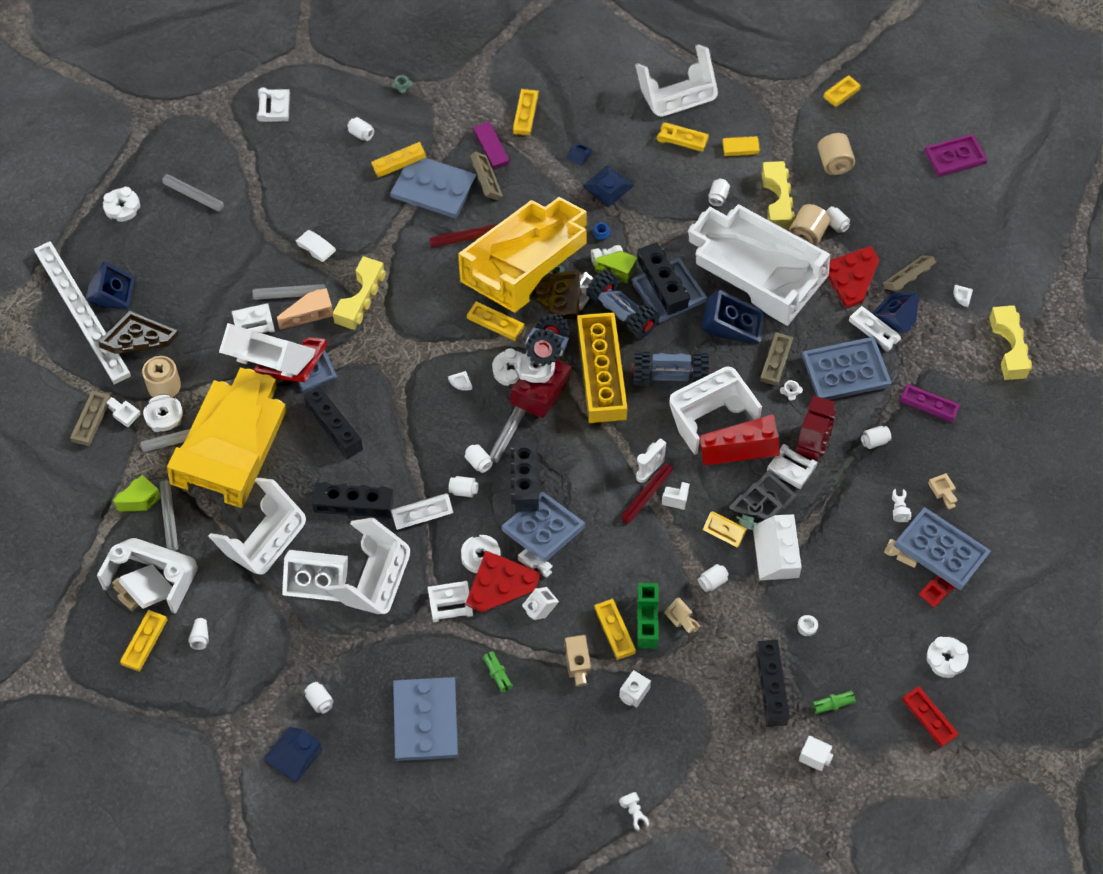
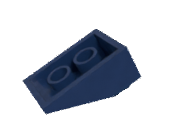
[702,290,765,344]

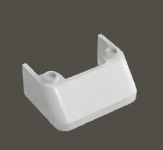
[635,45,718,116]
[219,323,316,378]
[669,367,762,455]
[208,478,306,574]
[325,518,410,614]
[97,538,198,614]

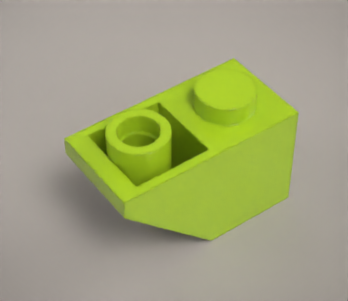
[595,251,637,284]
[113,475,161,512]

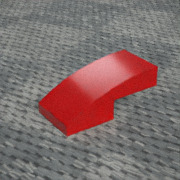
[919,576,956,608]

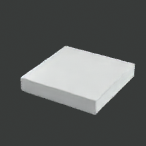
[119,564,172,609]

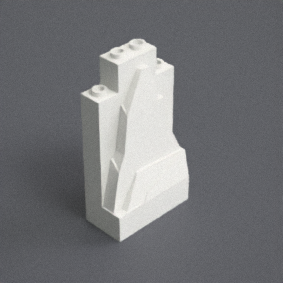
[688,204,830,326]

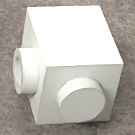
[522,587,559,620]
[619,670,651,708]
[799,736,833,771]

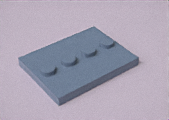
[390,158,477,218]
[802,337,892,400]
[894,507,991,590]
[393,677,458,761]

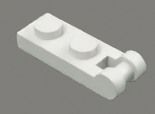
[849,306,901,352]

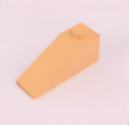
[277,288,333,330]

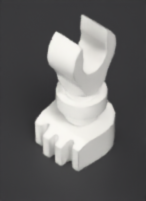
[590,245,623,266]
[892,489,911,522]
[619,792,649,831]

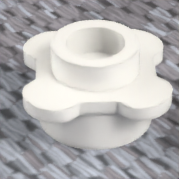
[780,380,803,401]

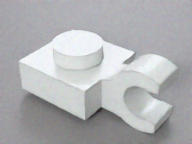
[106,397,141,427]
[518,549,552,578]

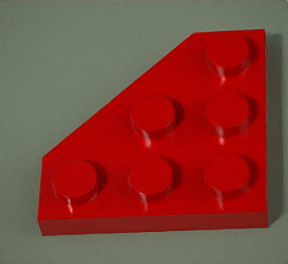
[828,246,879,309]
[254,337,327,382]
[465,550,541,613]

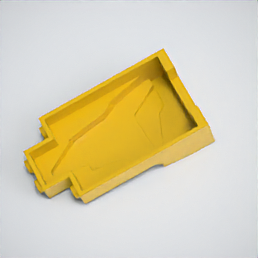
[458,197,587,313]
[167,367,286,509]

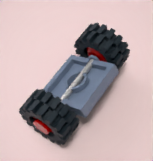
[586,269,660,339]
[525,314,569,366]
[633,352,709,386]

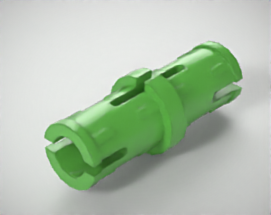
[483,651,513,693]
[812,691,855,715]

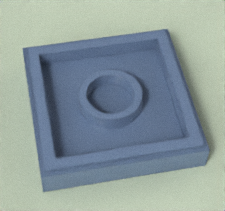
[298,350,338,392]

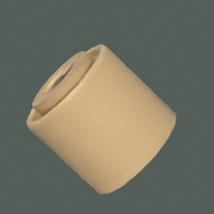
[817,133,855,175]
[789,204,830,246]
[142,356,181,398]

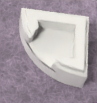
[953,285,973,307]
[448,371,472,390]

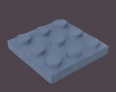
[631,258,707,323]
[502,491,585,563]

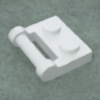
[257,88,290,122]
[232,303,275,333]
[636,438,666,483]
[767,444,818,489]
[428,581,473,623]

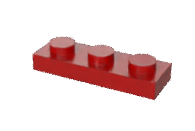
[902,686,959,748]

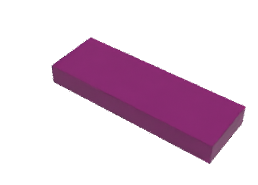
[473,122,509,169]
[899,384,961,422]

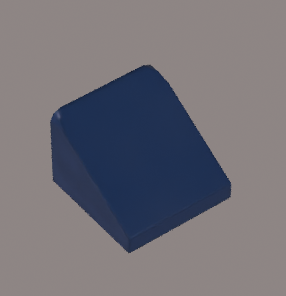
[567,143,593,165]

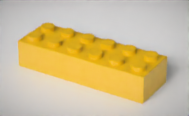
[577,312,627,423]

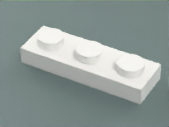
[391,493,453,530]

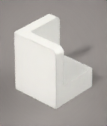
[662,482,690,510]

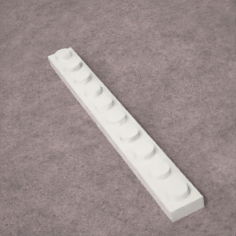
[34,241,131,385]

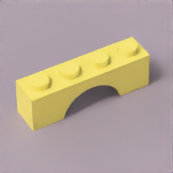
[762,161,795,230]
[333,256,386,330]
[989,306,1032,380]

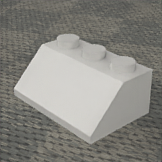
[753,514,802,580]
[282,550,348,602]

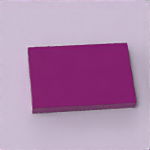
[924,134,988,177]

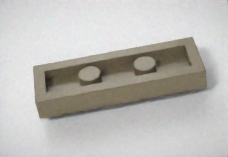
[471,152,503,201]
[883,255,936,291]
[760,332,793,386]
[70,391,111,446]

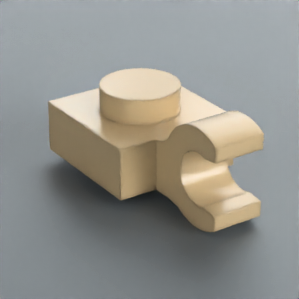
[928,473,957,510]
[884,539,917,568]
[112,578,139,611]
[664,598,700,633]

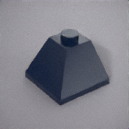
[583,165,633,207]
[86,261,135,309]
[872,292,919,333]
[263,726,322,783]

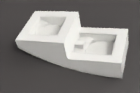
[296,230,336,262]

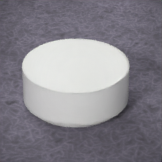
[797,615,818,636]

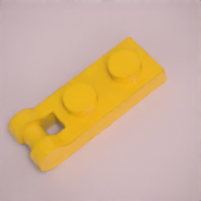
[657,123,709,152]

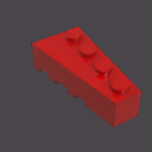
[699,414,780,465]

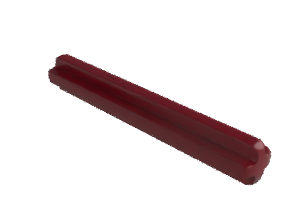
[429,224,498,248]
[621,463,672,524]

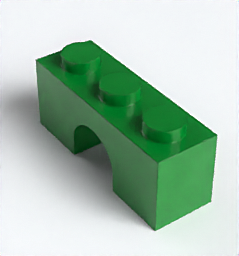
[637,583,658,649]

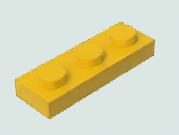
[513,89,538,136]
[371,142,427,178]
[467,301,524,341]
[594,599,636,660]
[120,610,167,672]

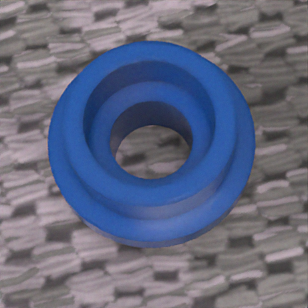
[592,223,610,240]

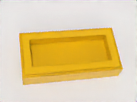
[722,136,760,156]

